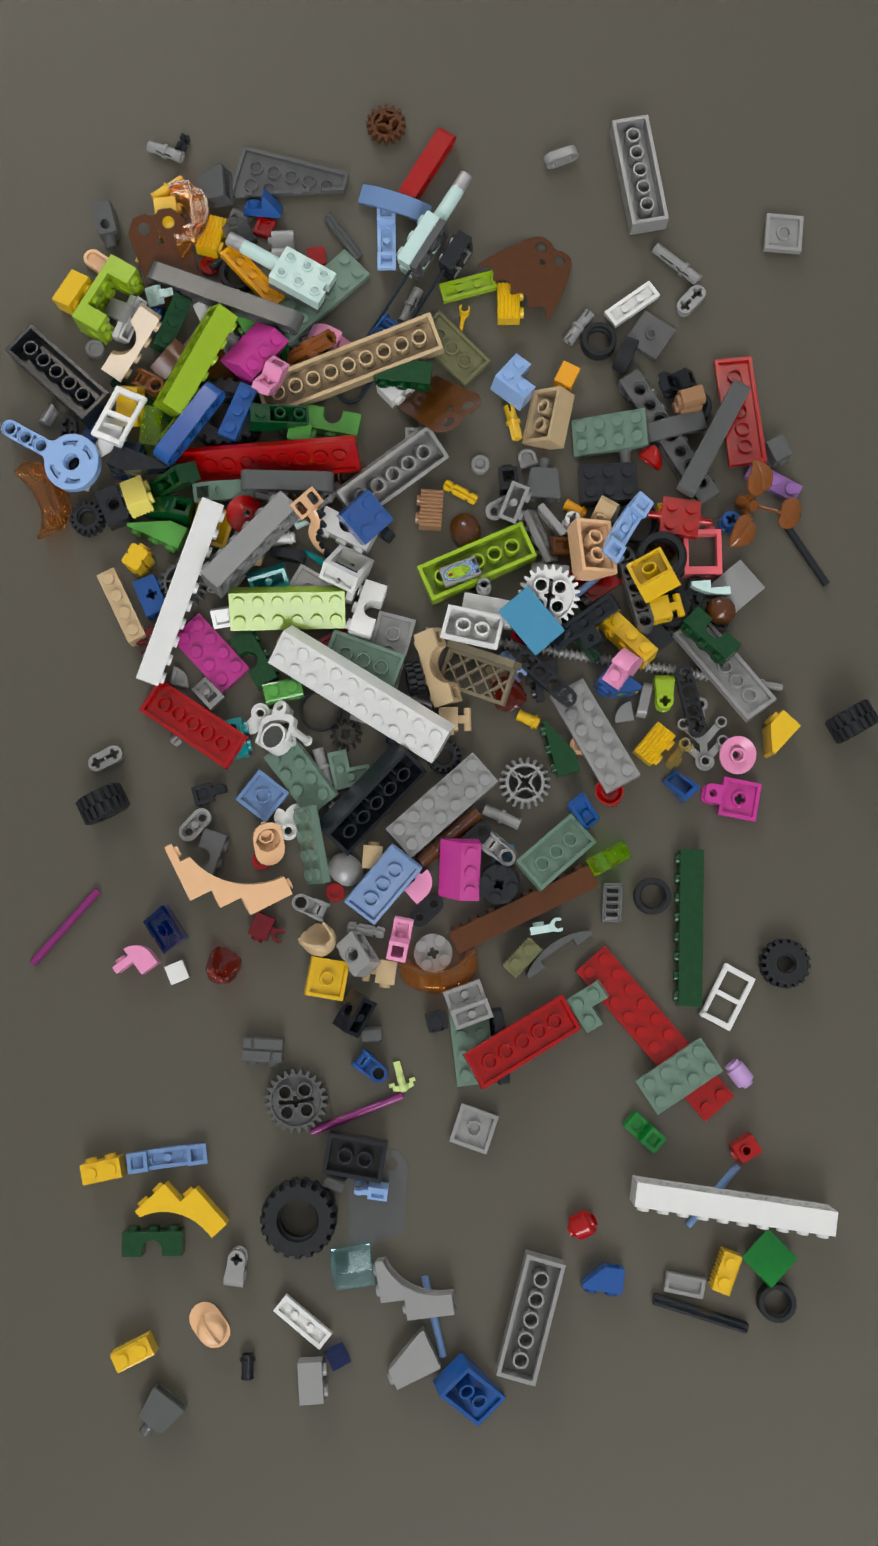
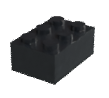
[577,462,638,508]
[322,1130,388,1184]

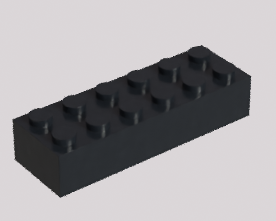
[5,324,111,428]
[319,741,427,856]

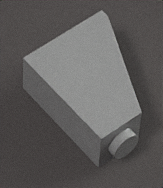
[387,1325,441,1390]

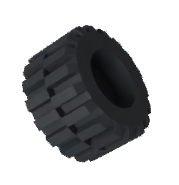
[825,699,878,744]
[75,783,130,825]

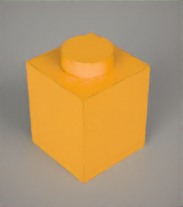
[553,361,581,392]

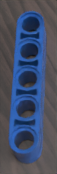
[153,382,226,466]

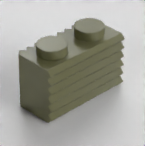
[502,937,542,978]

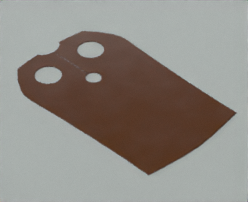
[129,208,199,307]
[397,375,481,433]

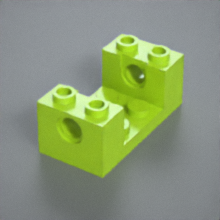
[72,254,144,346]

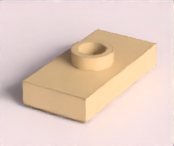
[590,495,619,521]

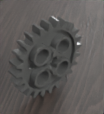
[264,1068,328,1134]

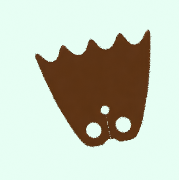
[477,237,571,320]

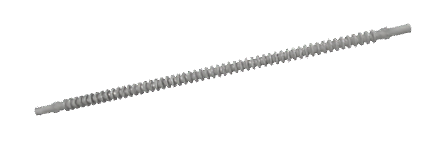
[426,627,783,692]

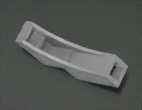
[373,1256,457,1321]

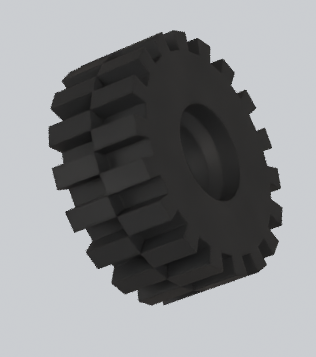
[758,939,811,988]

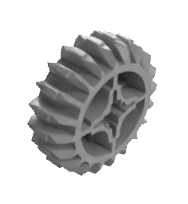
[499,757,551,809]

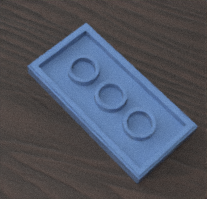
[344,843,423,925]

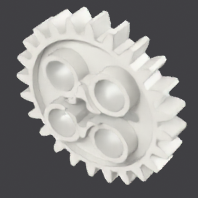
[518,564,580,625]

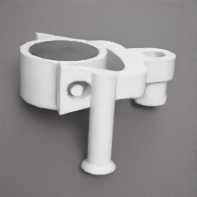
[255,700,312,756]

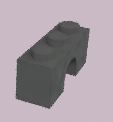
[198,828,231,876]

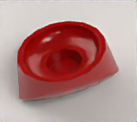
[637,445,662,471]
[595,781,624,807]

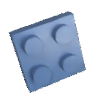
[235,769,290,823]

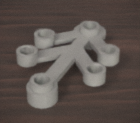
[677,697,728,771]

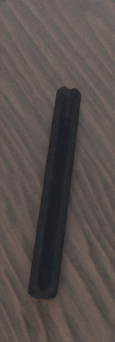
[652,1293,749,1334]

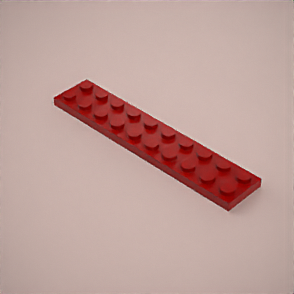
[172,435,362,483]
[575,946,734,1122]

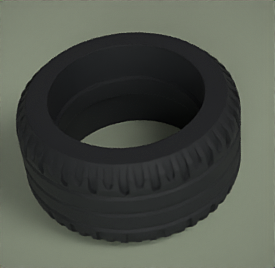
[636,531,687,578]

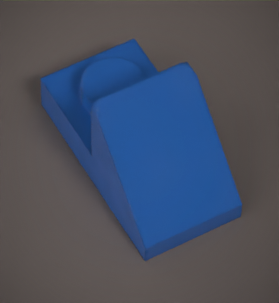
[244,188,283,218]
[567,792,600,830]

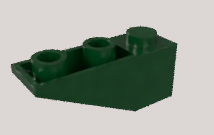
[373,360,433,392]
[249,403,309,432]
[140,495,196,527]
[539,720,580,778]

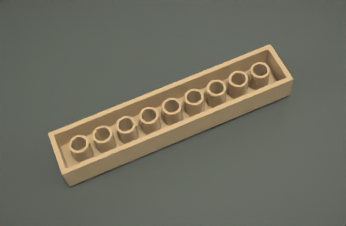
[258,312,444,406]

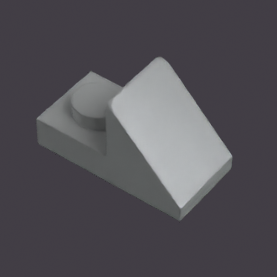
[191,677,226,711]

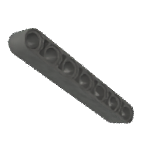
[676,379,751,498]

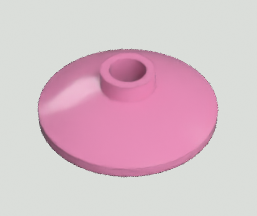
[719,736,756,774]

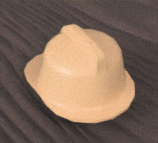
[253,822,285,866]
[189,1302,230,1348]

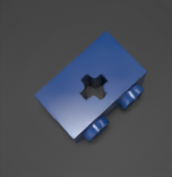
[132,574,166,621]

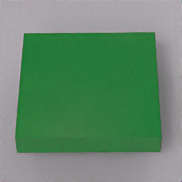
[742,1230,798,1288]

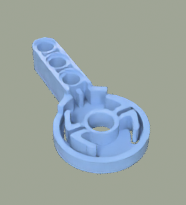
[1,420,102,492]

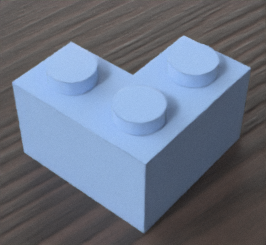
[490,353,535,411]

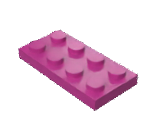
[177,613,250,694]

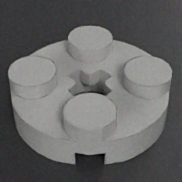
[414,934,452,973]

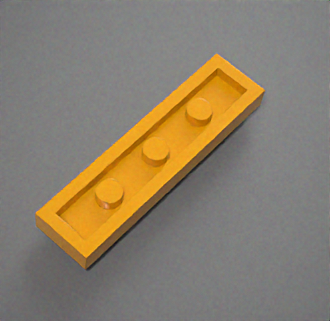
[220,247,286,304]

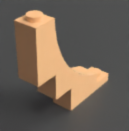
[164,844,293,915]

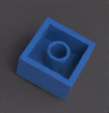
[337,490,394,545]

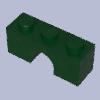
[149,292,192,354]
[680,606,741,666]
[229,630,280,691]
[122,1224,185,1257]

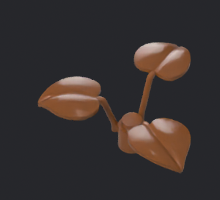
[728,460,802,547]

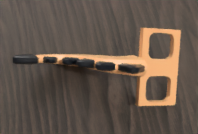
[290,486,331,558]

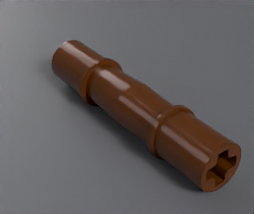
[416,806,483,868]

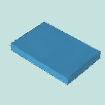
[498,586,565,656]

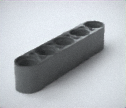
[241,469,334,494]
[617,546,654,636]

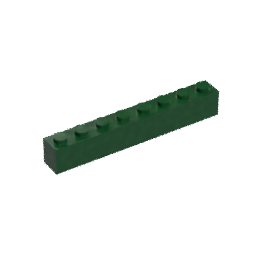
[672,849,704,1007]

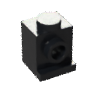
[498,464,519,495]
[425,1009,448,1033]

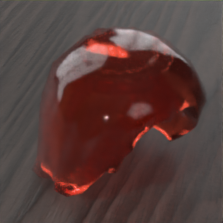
[491,676,527,713]
[205,947,242,985]

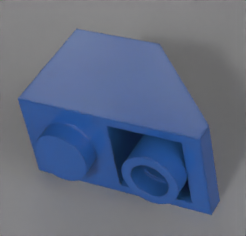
[580,1262,625,1296]

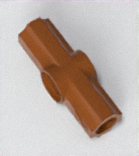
[286,329,337,366]

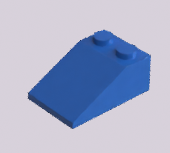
[433,1352,506,1426]

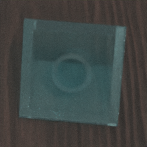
[330,1244,376,1291]

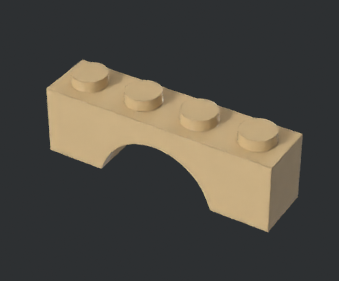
[101,303,162,382]
[96,567,148,647]
[413,628,463,708]

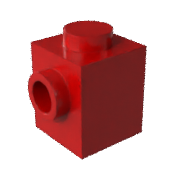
[728,1132,763,1164]

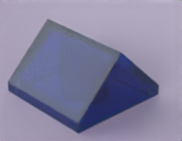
[143,905,189,954]

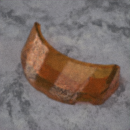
[168,179,210,257]
[14,461,71,540]
[399,949,478,994]

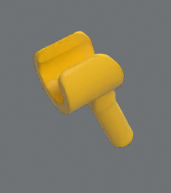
[459,304,470,332]

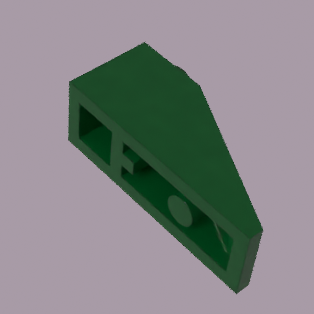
[149,461,201,497]

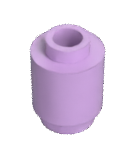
[725,1058,754,1089]

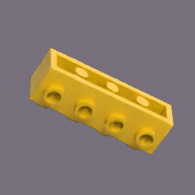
[598,612,658,670]

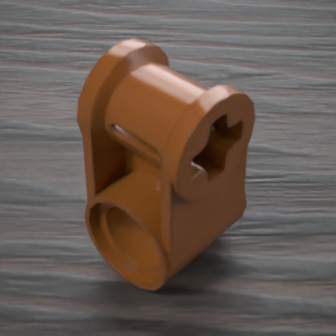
[130,367,165,398]

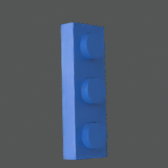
[218,382,258,442]

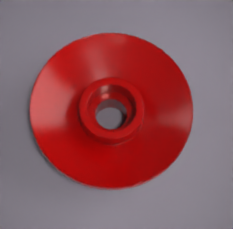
[226,495,262,532]

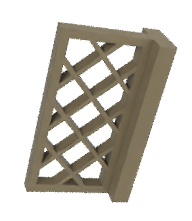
[441,640,522,707]

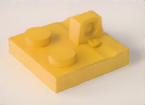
[304,956,349,1001]

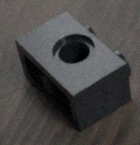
[94,484,133,531]
[332,989,377,1038]

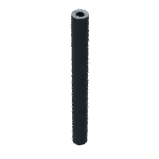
[784,528,830,587]

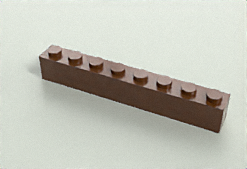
[449,864,599,954]

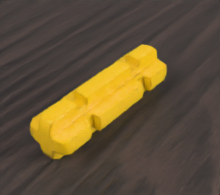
[443,480,478,505]

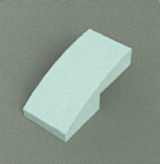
[689,580,731,596]

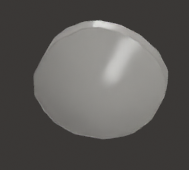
[328,853,363,886]

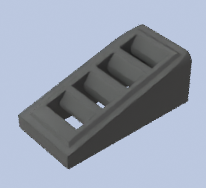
[601,883,623,922]

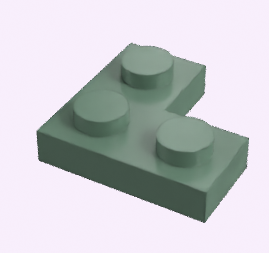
[327,749,370,791]
[566,979,609,1033]

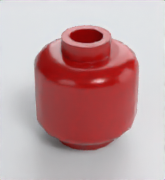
[567,1210,598,1240]

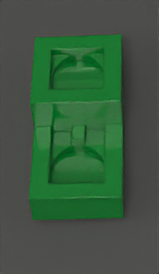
[622,1110,667,1154]

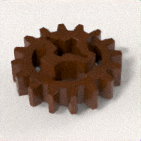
[366,104,406,146]

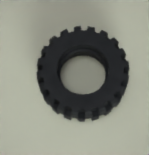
[192,377,262,447]
[260,1177,338,1259]

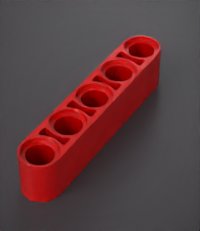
[398,127,456,200]

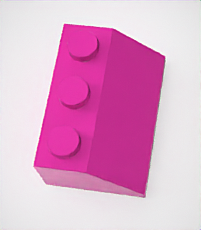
[220,322,289,385]
[438,838,481,901]

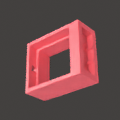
[680,527,723,579]

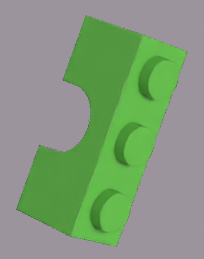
[306,404,362,442]

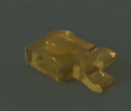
[665,737,694,769]

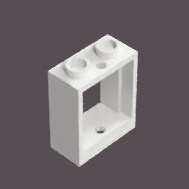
[319,544,374,594]

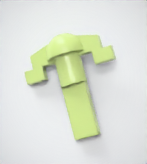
[388,1061,416,1093]

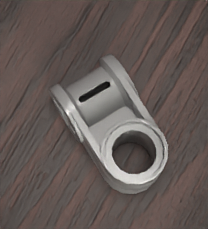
[481,831,517,866]
[292,894,331,922]
[223,1245,248,1288]

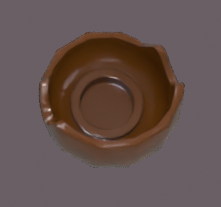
[705,596,736,625]

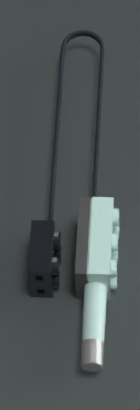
[337,171,473,404]

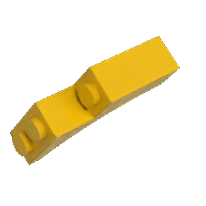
[135,1181,230,1238]

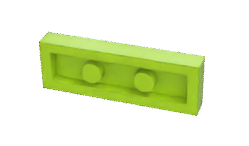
[439,270,497,304]

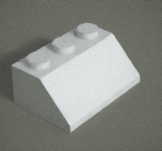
[440,604,504,650]

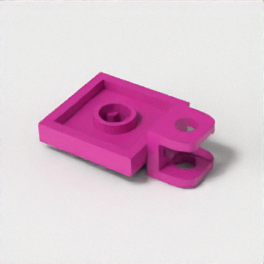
[700,777,762,822]

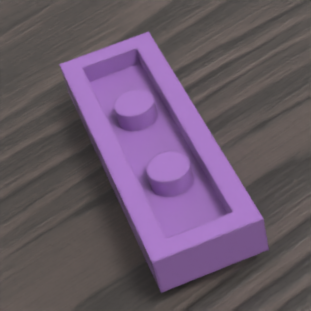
[743,465,803,500]

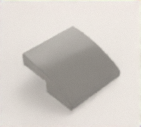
[711,560,765,612]
[443,979,493,1030]

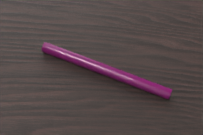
[30,888,101,966]
[310,1092,404,1135]

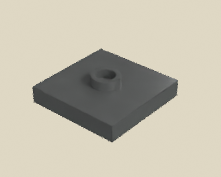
[628,310,676,362]

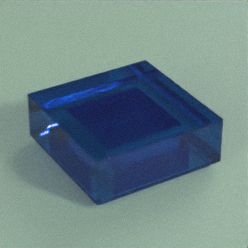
[324,1342,351,1371]

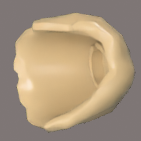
[298,922,337,958]

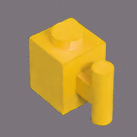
[649,593,685,626]

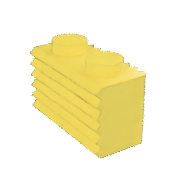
[119,475,155,519]

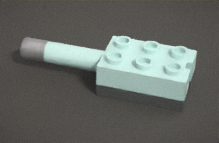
[225,232,337,314]

